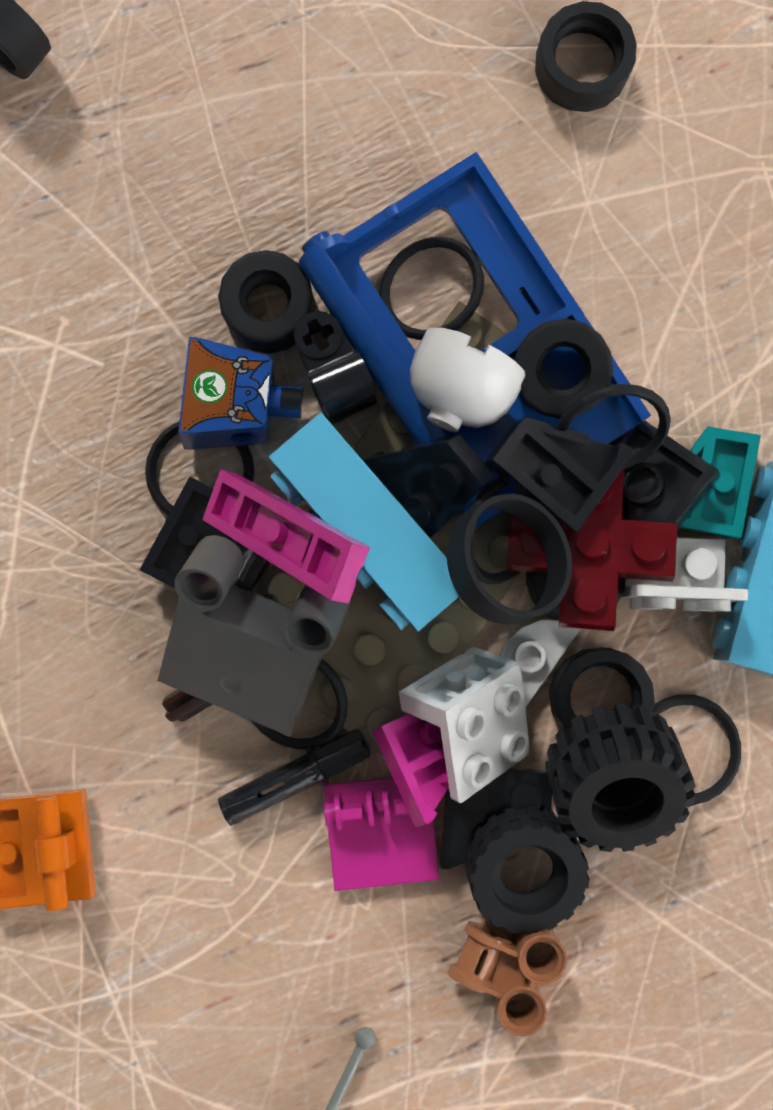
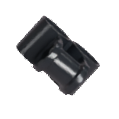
[294,311,377,425]

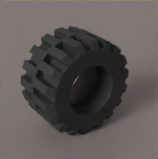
[546,704,696,852]

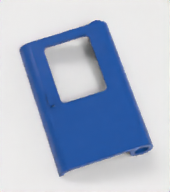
[298,152,651,529]

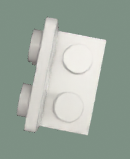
[621,538,748,612]
[399,646,530,803]

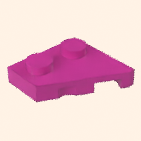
[372,714,449,828]

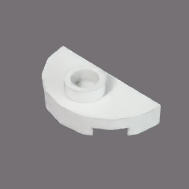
[499,620,580,708]

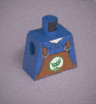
[178,337,303,450]

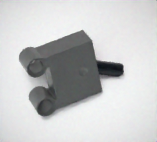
[157,535,350,736]

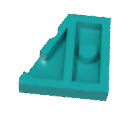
[679,426,761,540]

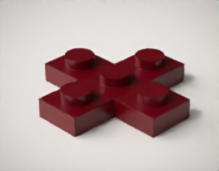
[507,468,677,631]

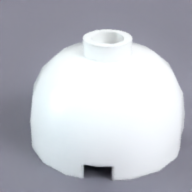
[410,328,525,432]

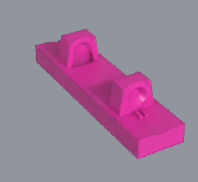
[202,469,370,604]

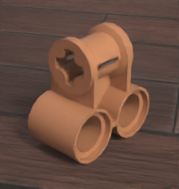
[448,921,567,1037]

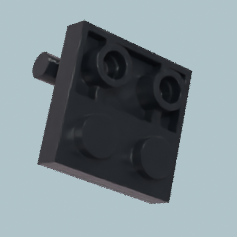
[140,476,266,591]

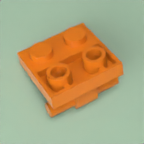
[0,789,96,911]

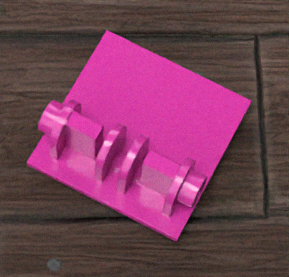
[324,777,440,891]

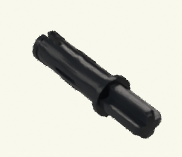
[218,730,371,826]

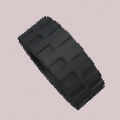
[465,806,590,934]

